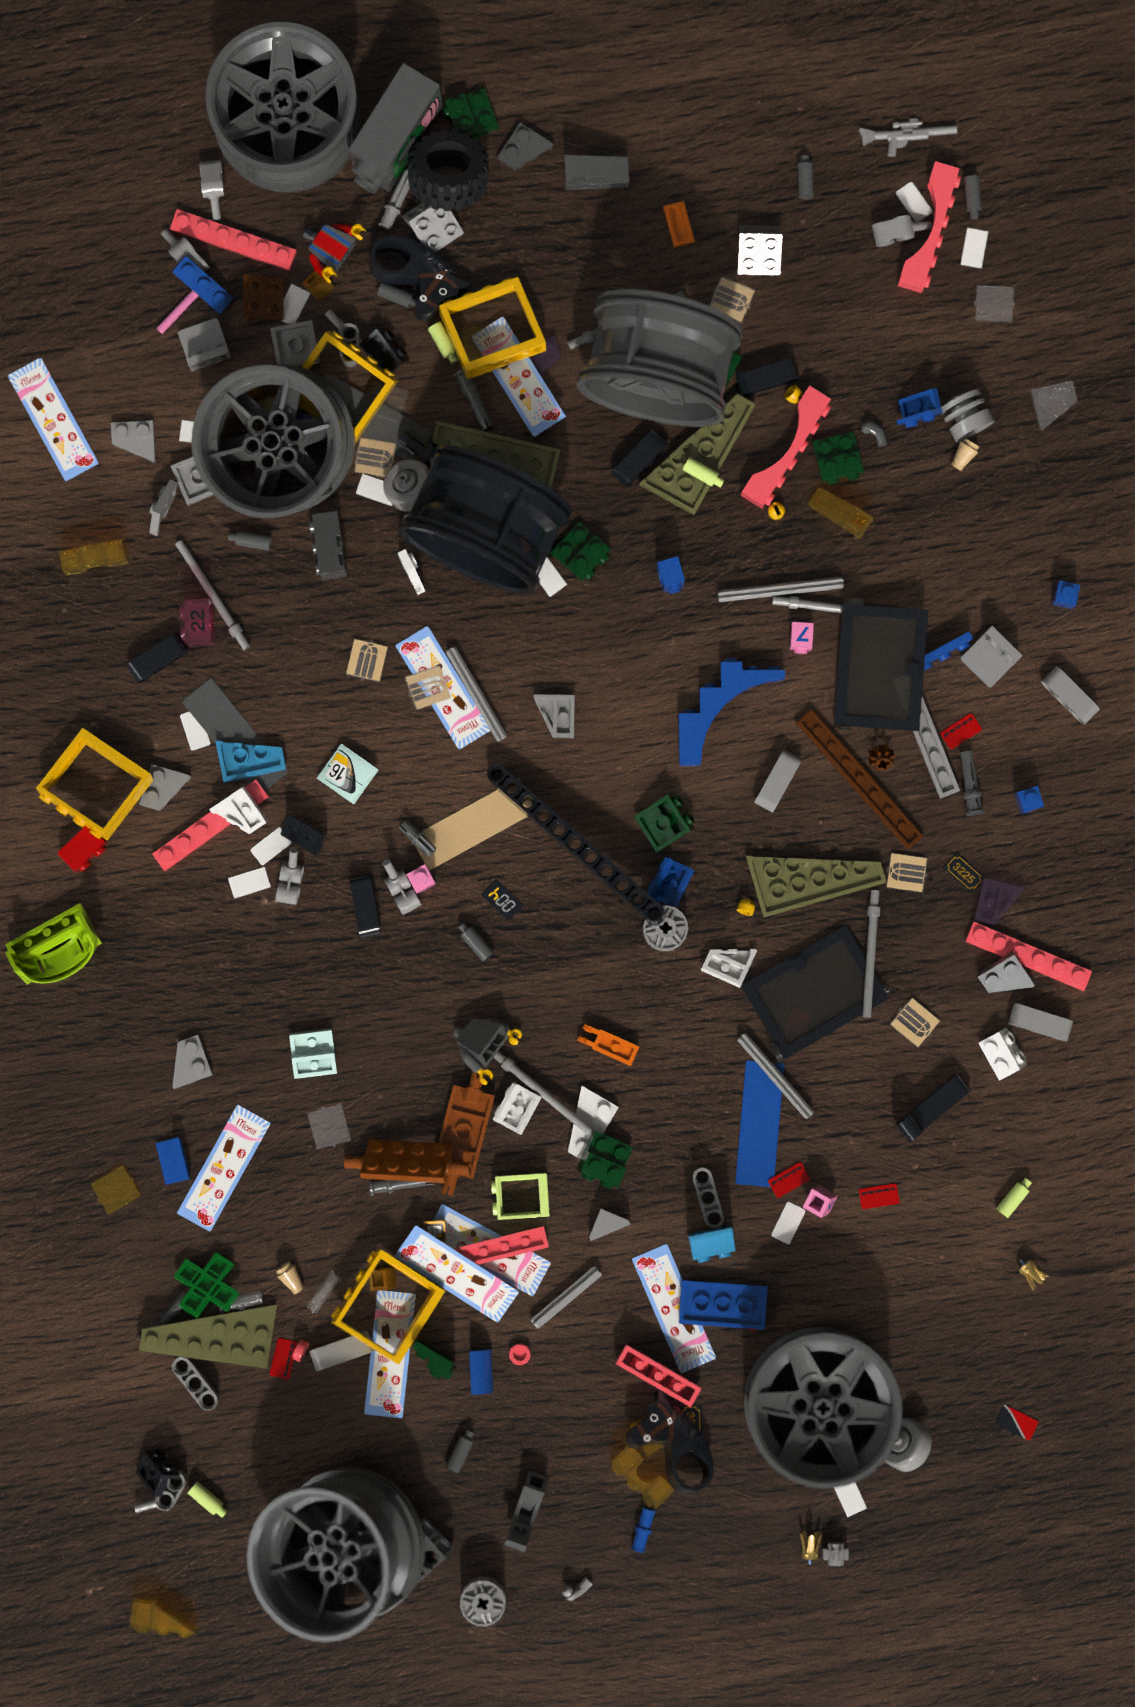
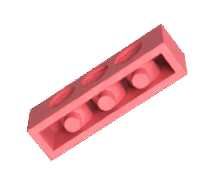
[615,1343,702,1407]

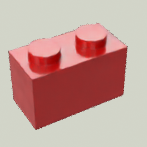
[57,826,108,873]

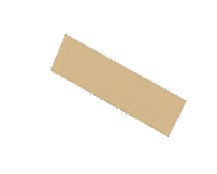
[415,778,533,870]

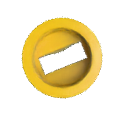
[784,385,803,404]
[768,502,785,520]
[737,898,755,916]

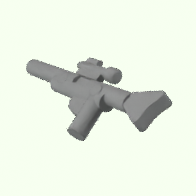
[859,118,957,157]

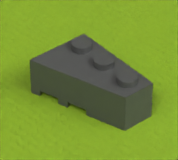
[565,155,629,190]
[309,511,347,580]

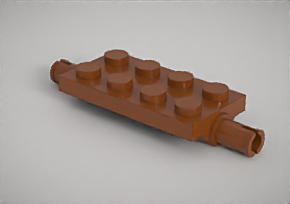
[438,1071,495,1196]
[344,1139,472,1183]

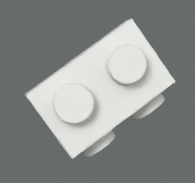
[979,1028,1027,1080]
[493,1082,542,1135]

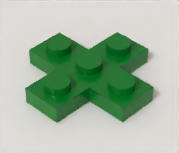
[174,1252,239,1318]

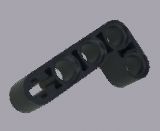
[894,1073,972,1143]

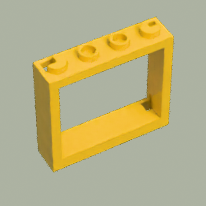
[439,277,546,380]
[299,330,398,443]
[36,728,153,841]
[331,1249,445,1365]

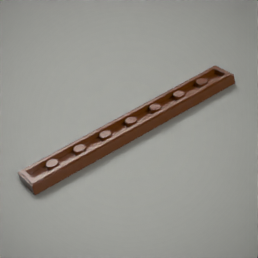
[796,708,924,851]

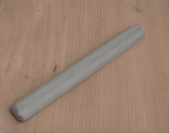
[446,647,507,741]
[737,1033,814,1119]

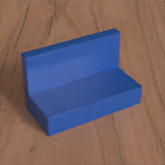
[156,1137,191,1185]

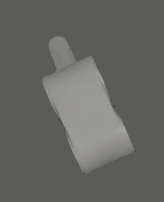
[199,159,225,220]
[872,215,932,247]
[161,229,209,272]
[325,309,360,367]
[276,847,304,905]
[382,859,421,915]
[134,1470,188,1513]

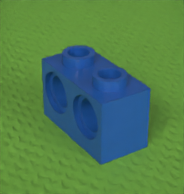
[656,556,685,594]

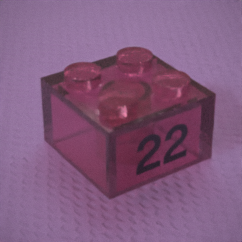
[180,598,215,647]

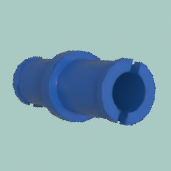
[631,1507,656,1553]

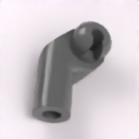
[861,420,888,447]

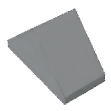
[589,1208,630,1241]

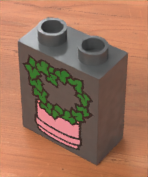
[349,63,443,194]

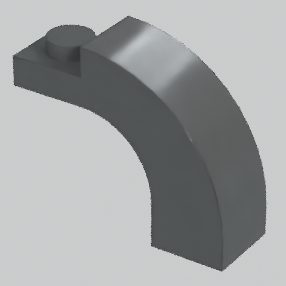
[504,1471,549,1552]

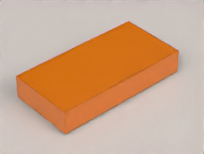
[663,201,695,248]

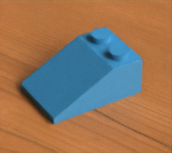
[687,1225,735,1263]

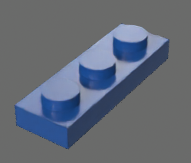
[171,256,233,314]
[913,632,973,671]

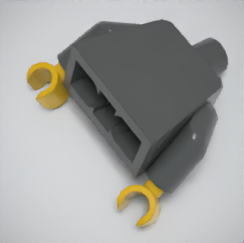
[454,1017,522,1085]

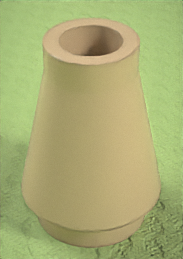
[951,438,979,471]
[275,1261,304,1294]

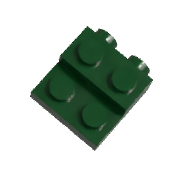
[442,89,499,139]
[812,432,864,485]
[551,522,611,582]
[634,792,695,853]
[576,1130,633,1189]
[412,1338,456,1379]

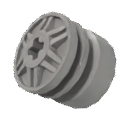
[941,389,995,442]
[643,905,688,952]
[460,1576,506,1626]

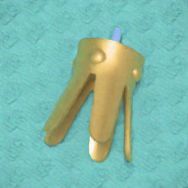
[1018,1259,1050,1291]
[800,1531,822,1565]

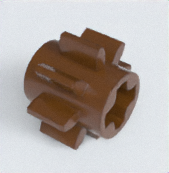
[868,745,895,771]

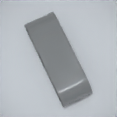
[1041,666,1100,725]
[754,749,802,813]
[1008,1003,1073,1042]
[692,1167,724,1228]
[309,1330,374,1371]
[172,1356,220,1410]

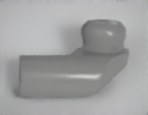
[562,1577,593,1601]

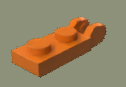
[577,1024,639,1066]

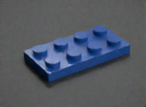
[678,1280,767,1330]

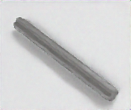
[718,577,844,602]

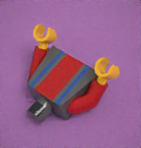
[303,224,367,283]

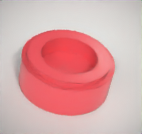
[292,1340,309,1362]
[509,1343,531,1365]

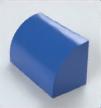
[469,1349,493,1395]

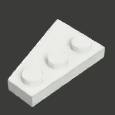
[568,1086,618,1159]

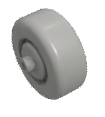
[383,459,429,511]
[884,1417,932,1472]

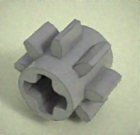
[823,1542,849,1566]

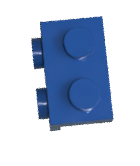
[897,388,942,428]
[648,856,694,908]

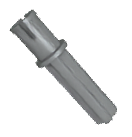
[378,170,410,231]

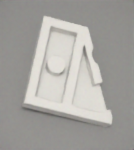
[398,549,425,595]
[209,786,268,834]
[701,949,757,988]

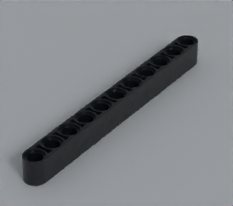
[487,764,665,926]

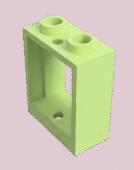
[491,1173,550,1220]

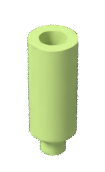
[428,322,458,364]
[682,457,725,488]
[996,1178,1032,1218]
[188,1481,227,1518]

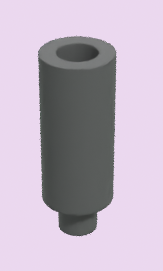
[798,155,814,199]
[964,175,982,219]
[377,282,417,308]
[228,530,272,551]
[458,922,494,962]
[445,1429,474,1473]

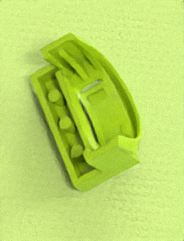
[5,903,102,985]

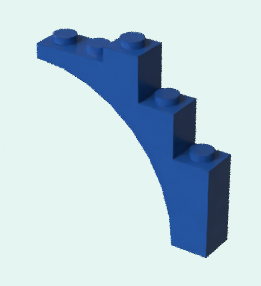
[678,658,785,766]

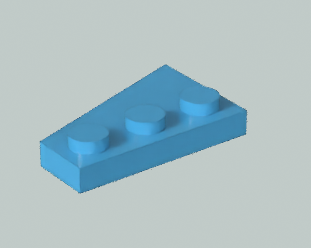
[215,741,287,783]

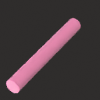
[156,290,198,334]

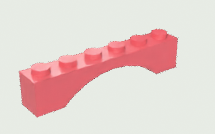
[897,161,961,293]
[741,386,831,509]

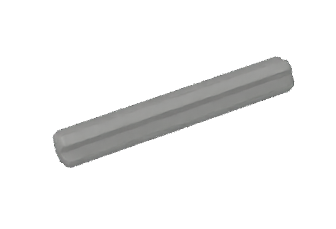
[531,1266,602,1328]

